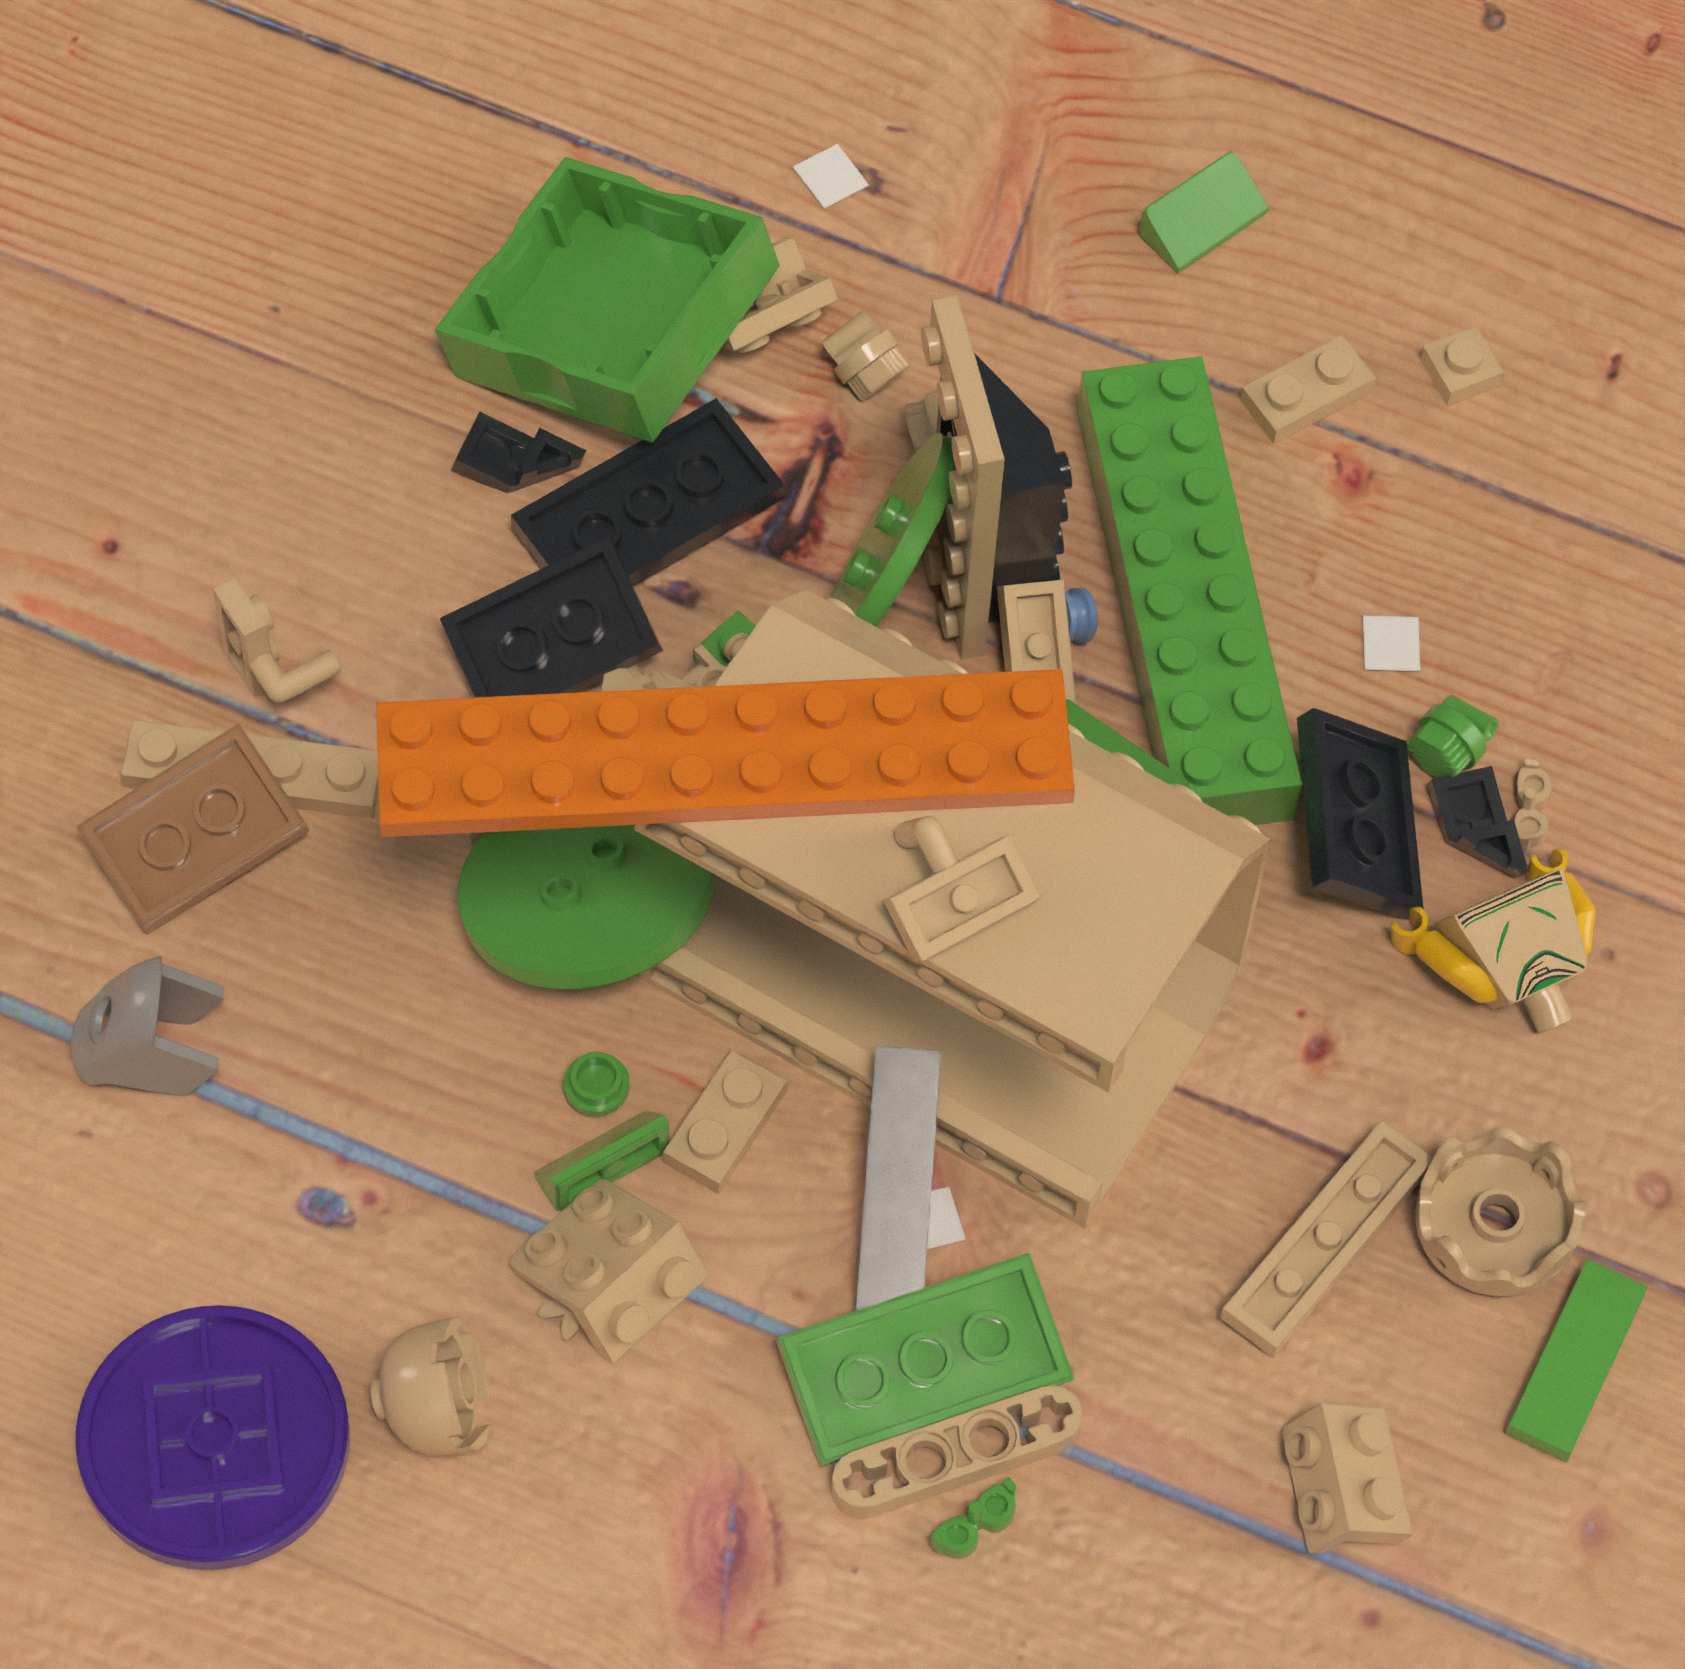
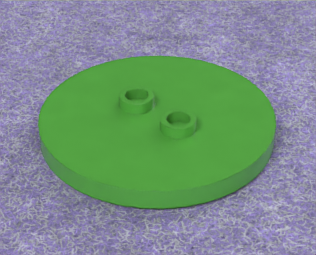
[830,433,956,627]
[457,825,716,989]

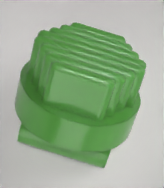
[1407,695,1499,778]

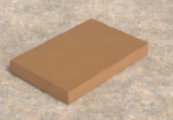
[76,723,309,935]

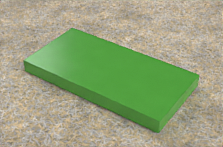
[776,1253,1075,1468]

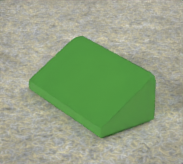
[1139,151,1269,273]
[535,1111,669,1212]

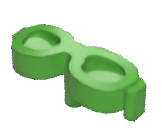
[930,1477,1016,1559]

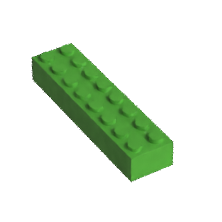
[1077,356,1302,825]

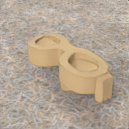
[1514,757,1552,850]

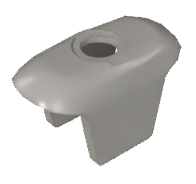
[70,956,224,1096]

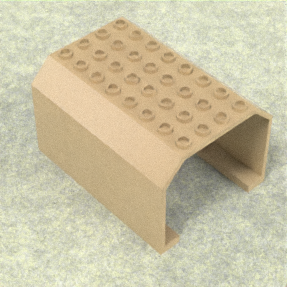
[634,589,1271,1228]

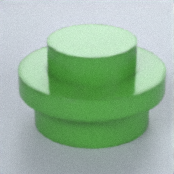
[564,1051,630,1116]

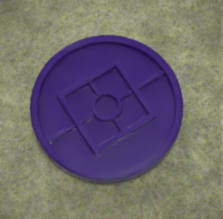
[76,1305,350,1570]

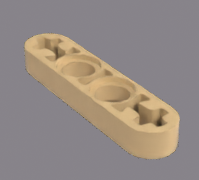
[831,1385,1083,1519]

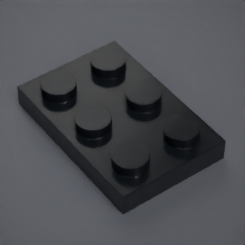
[440,536,664,697]
[1297,708,1424,920]

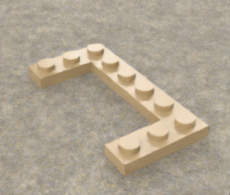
[921,295,1005,660]

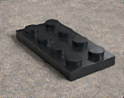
[511,398,785,585]

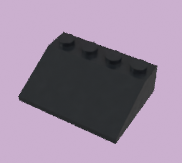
[936,353,1072,623]

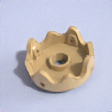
[1415,1127,1586,1297]

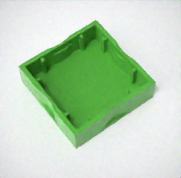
[435,157,780,443]

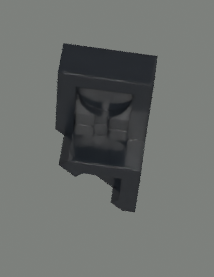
[451,411,587,494]
[1427,766,1528,877]

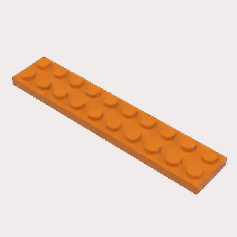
[376,669,1075,837]

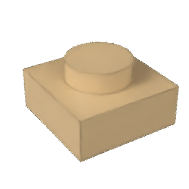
[1420,326,1504,406]

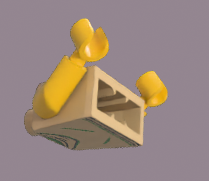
[1390,848,1596,1033]

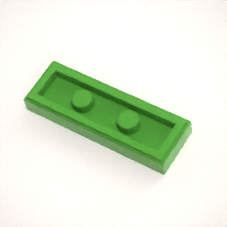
[1505,1259,1648,1463]

